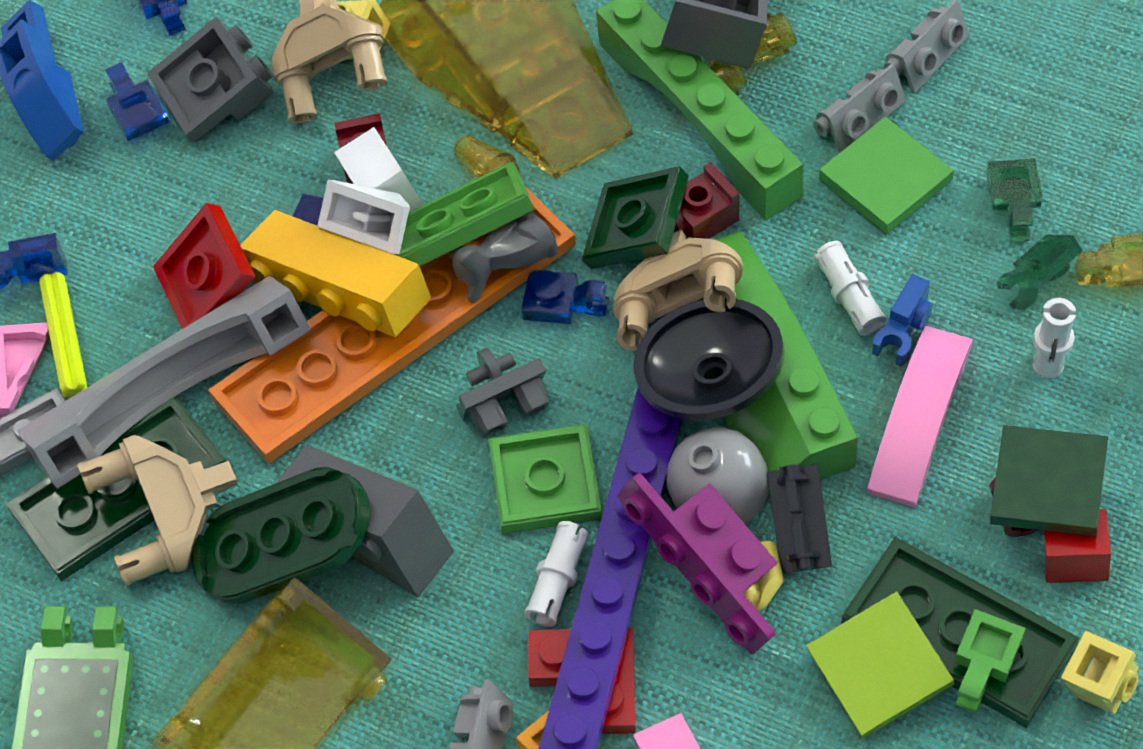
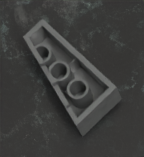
[660,0,768,69]

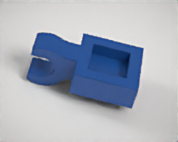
[872,274,933,367]

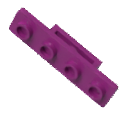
[617,473,778,654]

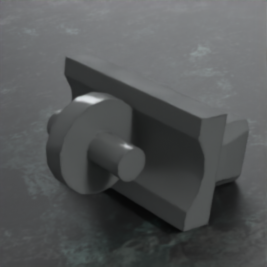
[456,348,549,437]

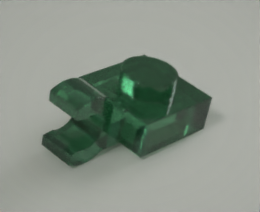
[986,158,1042,242]
[996,234,1083,310]

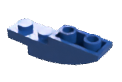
[0,0,84,161]

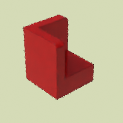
[1044,509,1111,583]

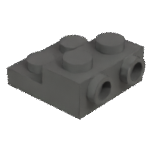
[147,16,274,142]

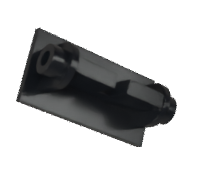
[767,464,832,573]

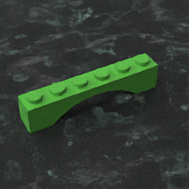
[596,0,803,221]

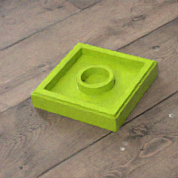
[806,591,954,739]

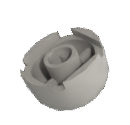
[666,427,770,524]

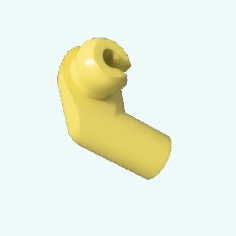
[743,541,783,612]

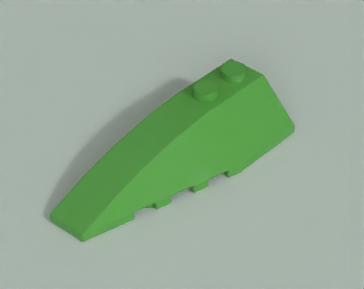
[703,231,858,499]

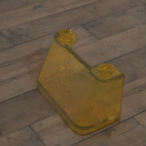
[146,577,392,749]

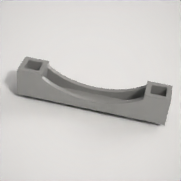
[18,276,311,489]

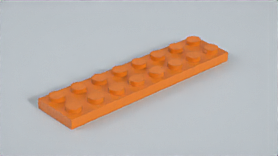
[208,186,576,464]

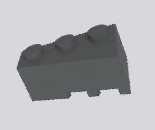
[276,445,454,598]

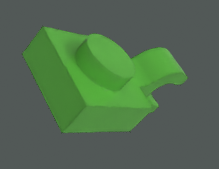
[955,609,1026,713]

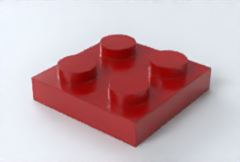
[153,203,256,329]

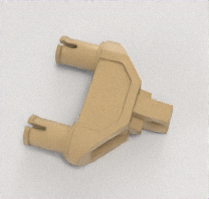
[271,0,387,124]
[613,230,743,351]
[77,435,238,587]

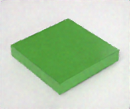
[819,116,954,235]
[488,424,602,534]

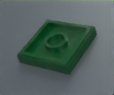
[582,166,689,269]
[990,425,1108,537]

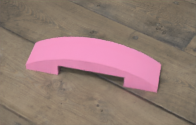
[867,326,973,508]

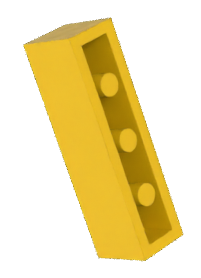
[240,210,431,338]

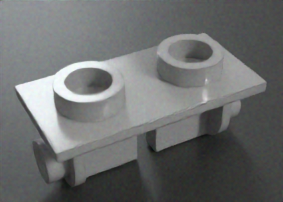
[884,0,969,92]
[813,64,906,153]
[449,680,513,749]

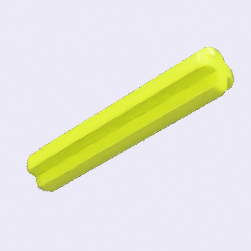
[39,272,87,399]

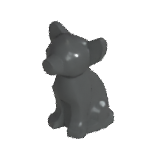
[448,213,558,303]

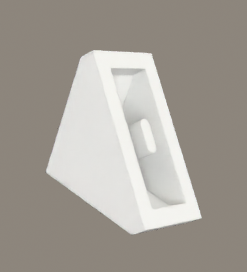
[334,127,423,212]
[317,180,410,254]

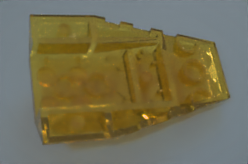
[379,0,633,178]

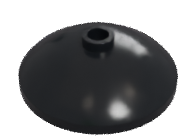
[634,298,785,420]

